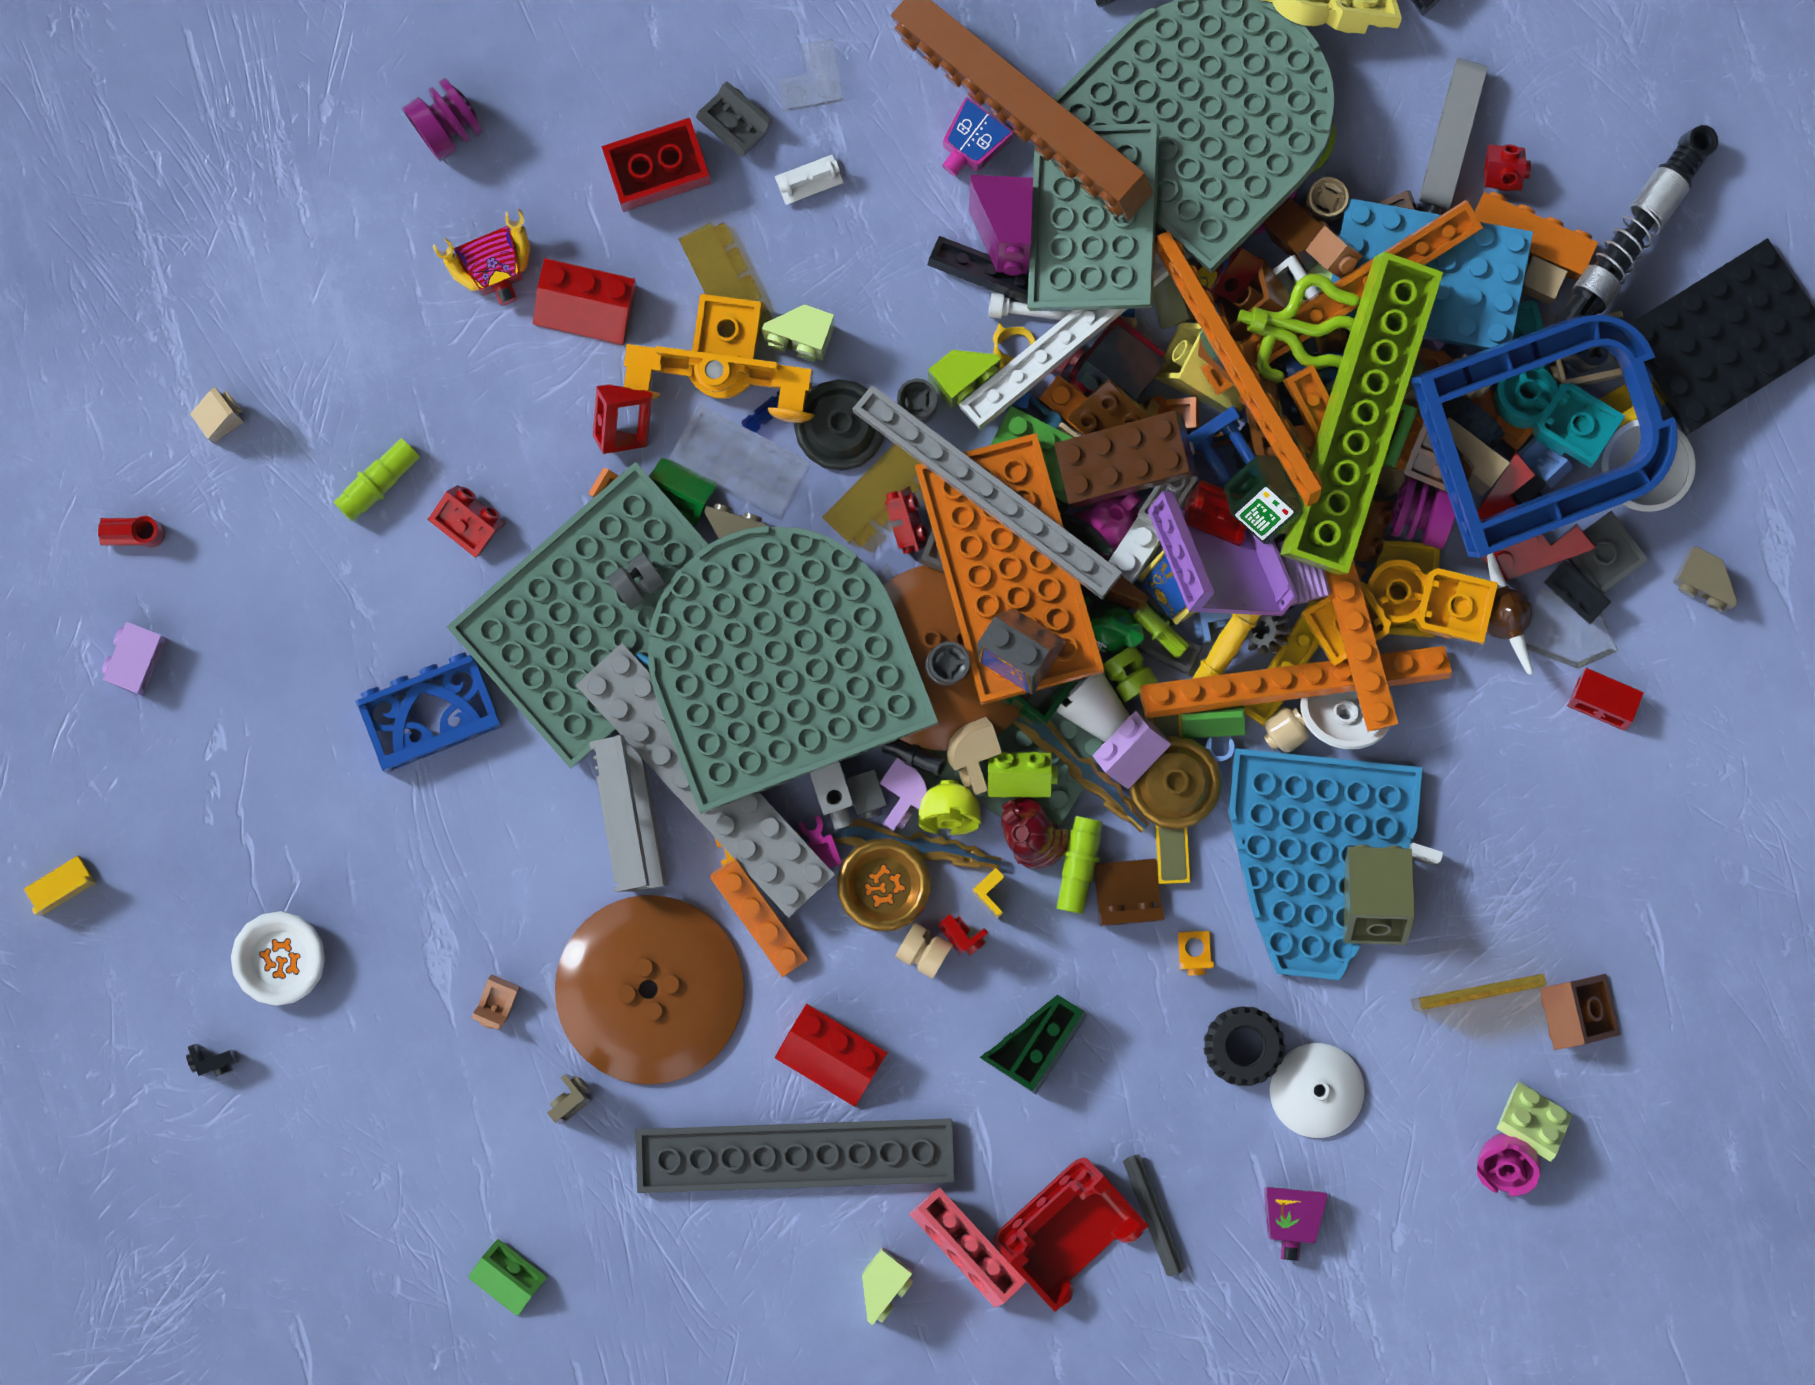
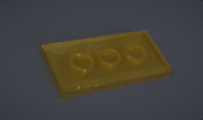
[1411,974,1546,1011]

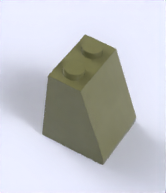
[1343,845,1415,945]

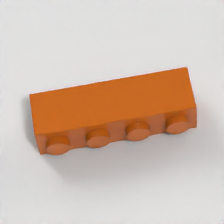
[1474,192,1598,281]

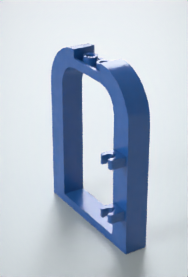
[1410,315,1677,558]

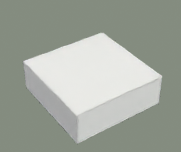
[1408,843,1443,865]

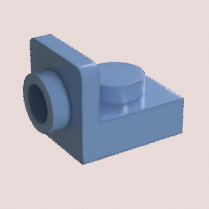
[1193,612,1232,644]

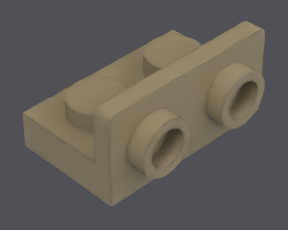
[547,1074,592,1124]

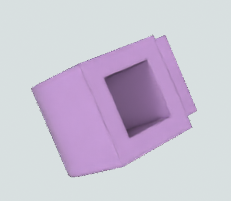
[880,758,927,832]

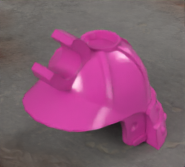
[1070,492,1143,561]

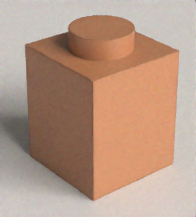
[1305,226,1363,278]

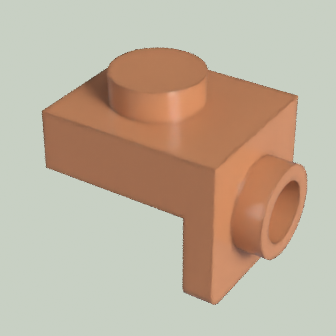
[472,974,520,1030]

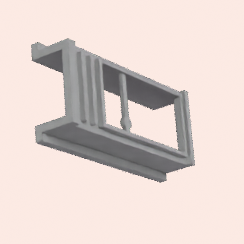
[589,735,667,892]

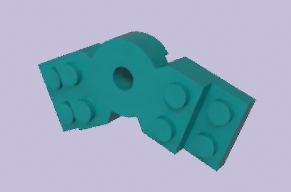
[1480,300,1625,468]

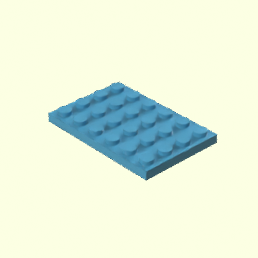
[1331,198,1533,350]

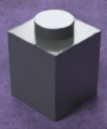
[845,769,887,820]

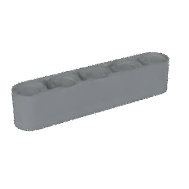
[1419,58,1487,209]

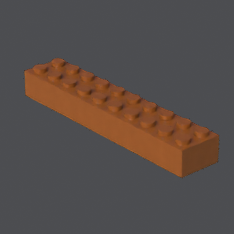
[891,0,1154,221]

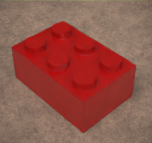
[601,117,711,212]

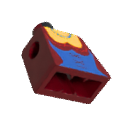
[1196,247,1264,304]

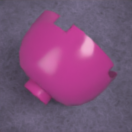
[1477,1133,1541,1196]

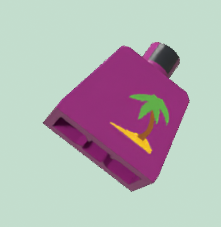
[1264,1187,1327,1261]

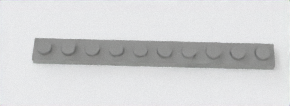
[852,385,1122,599]

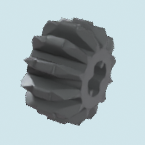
[1244,615,1293,655]

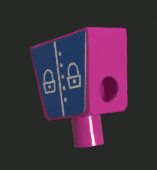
[942,97,1013,177]

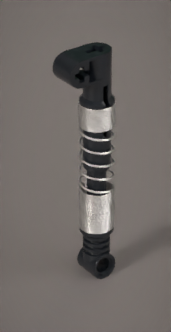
[1552,125,1719,372]

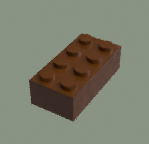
[1054,410,1197,508]

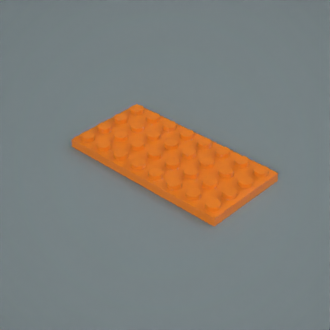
[915,433,1104,705]

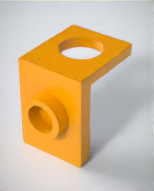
[1178,931,1214,976]

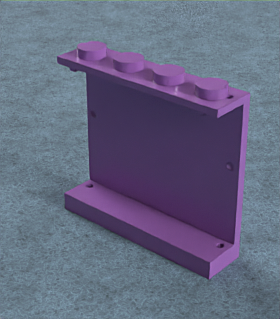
[1148,491,1298,616]

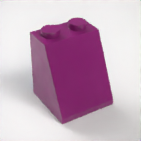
[969,175,1033,276]

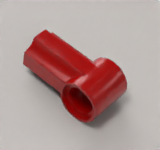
[98,516,165,548]

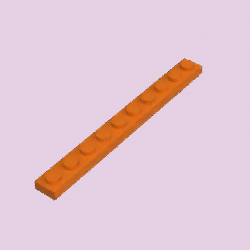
[1199,201,1483,395]
[1155,231,1322,507]
[1293,424,1399,733]
[1139,646,1452,719]

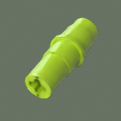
[333,438,420,522]
[1056,816,1103,914]

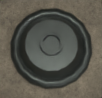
[794,379,885,471]

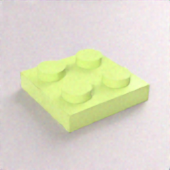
[1496,1082,1573,1162]

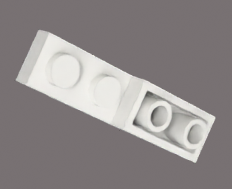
[1108,476,1198,584]

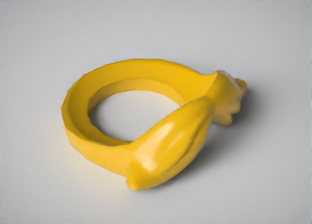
[992,323,1035,370]

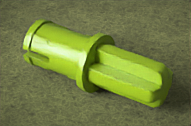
[1133,604,1188,658]

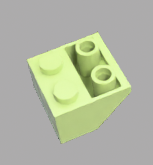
[762,304,835,362]
[862,1248,913,1325]

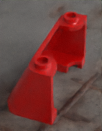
[993,1158,1148,1312]

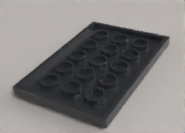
[1630,238,1815,436]

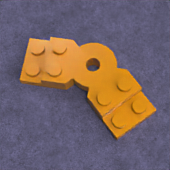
[1301,559,1498,667]

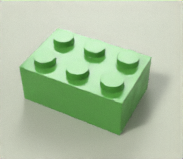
[991,406,1073,508]

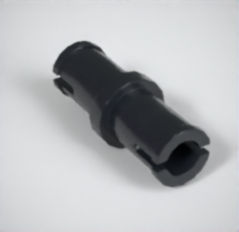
[882,739,947,776]

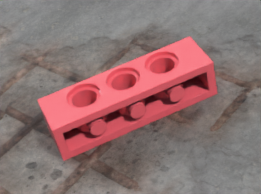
[909,1187,1026,1308]

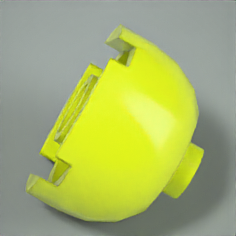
[919,780,981,835]

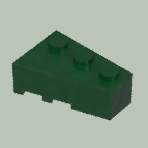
[979,994,1087,1095]

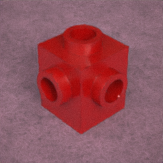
[1483,144,1531,191]

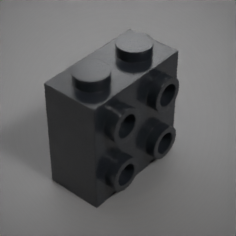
[1075,324,1166,402]

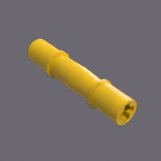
[1193,614,1261,678]

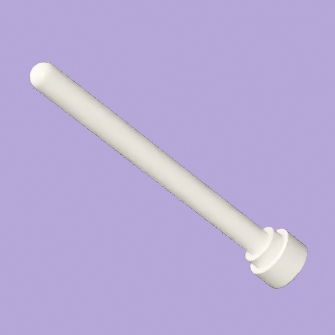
[988,293,1137,328]

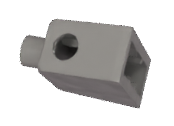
[810,762,853,829]

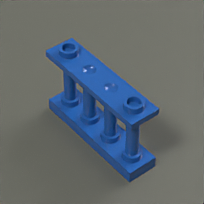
[1151,406,1278,495]

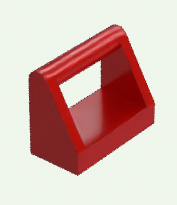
[592,384,653,454]

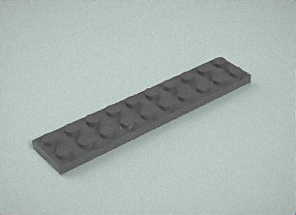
[635,1118,954,1193]

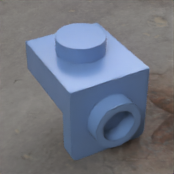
[1519,438,1573,489]

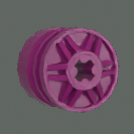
[402,78,483,162]
[1390,476,1455,550]

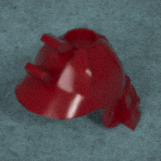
[1001,798,1069,870]

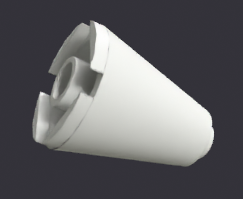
[1056,673,1130,742]

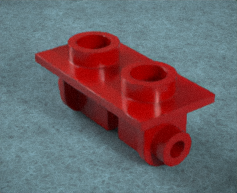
[884,486,929,554]

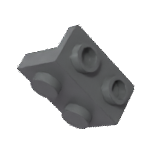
[696,81,772,158]

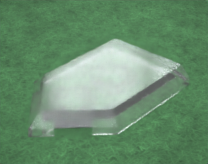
[1524,588,1619,669]

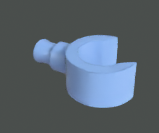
[1205,737,1235,762]

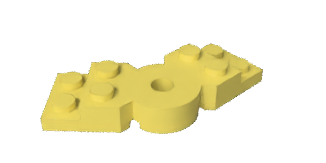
[1261,0,1402,34]

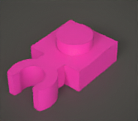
[799,816,842,869]

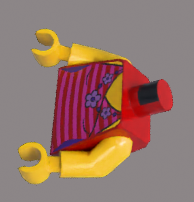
[433,209,531,306]

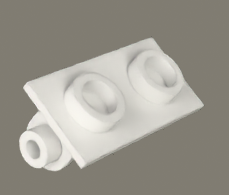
[775,155,843,205]

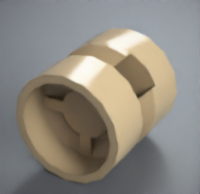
[1304,177,1349,225]
[894,922,953,979]

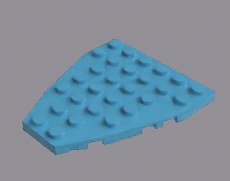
[1228,748,1423,980]

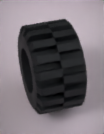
[1203,1006,1286,1086]

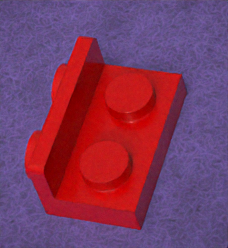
[427,485,506,558]
[937,914,988,956]

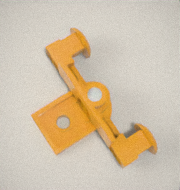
[624,294,814,423]

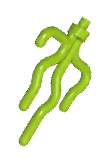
[1237,273,1360,383]

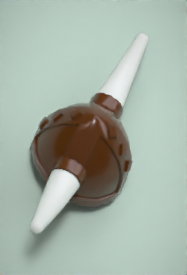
[1487,553,1533,675]

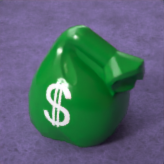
[1088,602,1144,655]

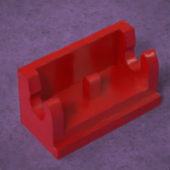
[1185,480,1250,547]
[1567,668,1644,731]

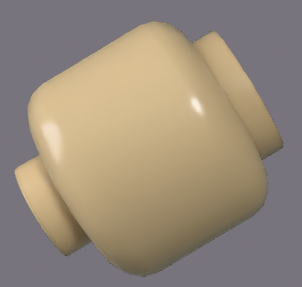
[1264,706,1310,753]

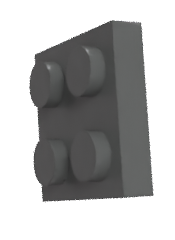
[1568,510,1649,593]

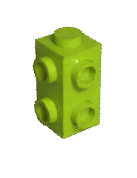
[987,752,1058,798]

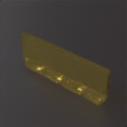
[678,222,773,338]
[822,444,921,547]

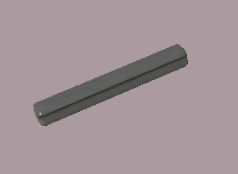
[1123,1154,1184,1276]

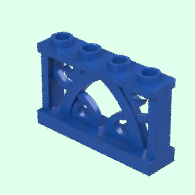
[356,652,503,773]

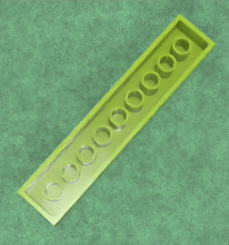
[1280,252,1443,575]

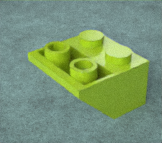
[928,350,1001,408]

